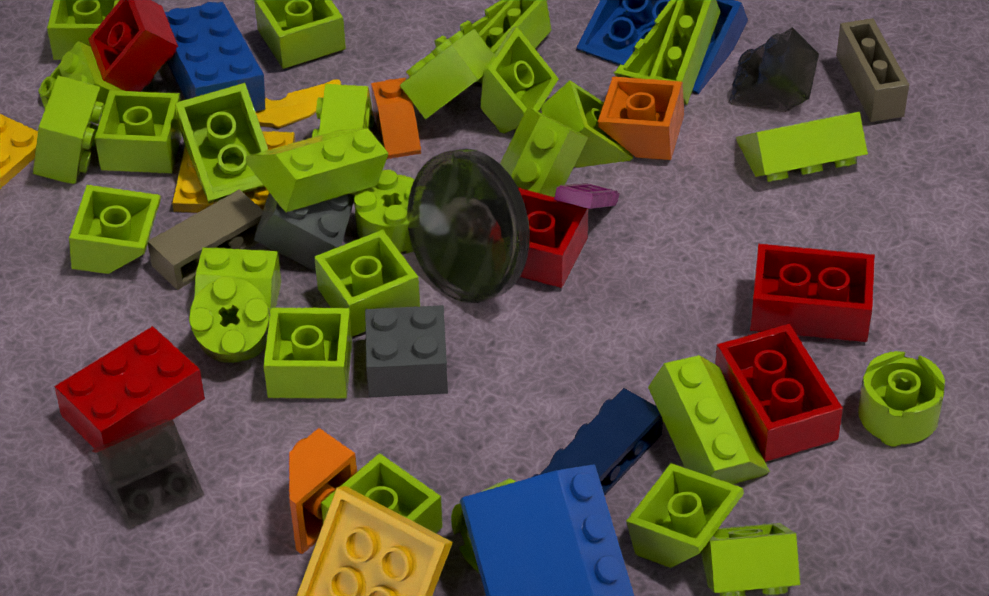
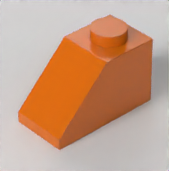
[371,77,421,159]

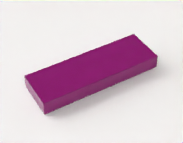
[554,183,620,209]

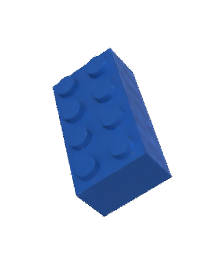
[165,2,266,111]

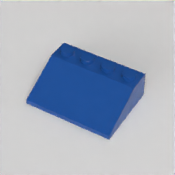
[576,0,748,94]
[460,464,634,596]

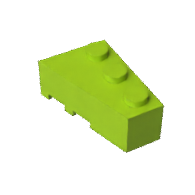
[434,0,552,84]
[614,0,720,105]
[312,84,375,197]

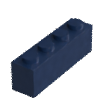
[532,388,663,496]

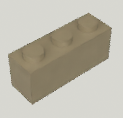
[836,18,909,122]
[148,189,263,290]

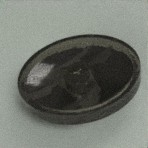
[407,149,530,303]

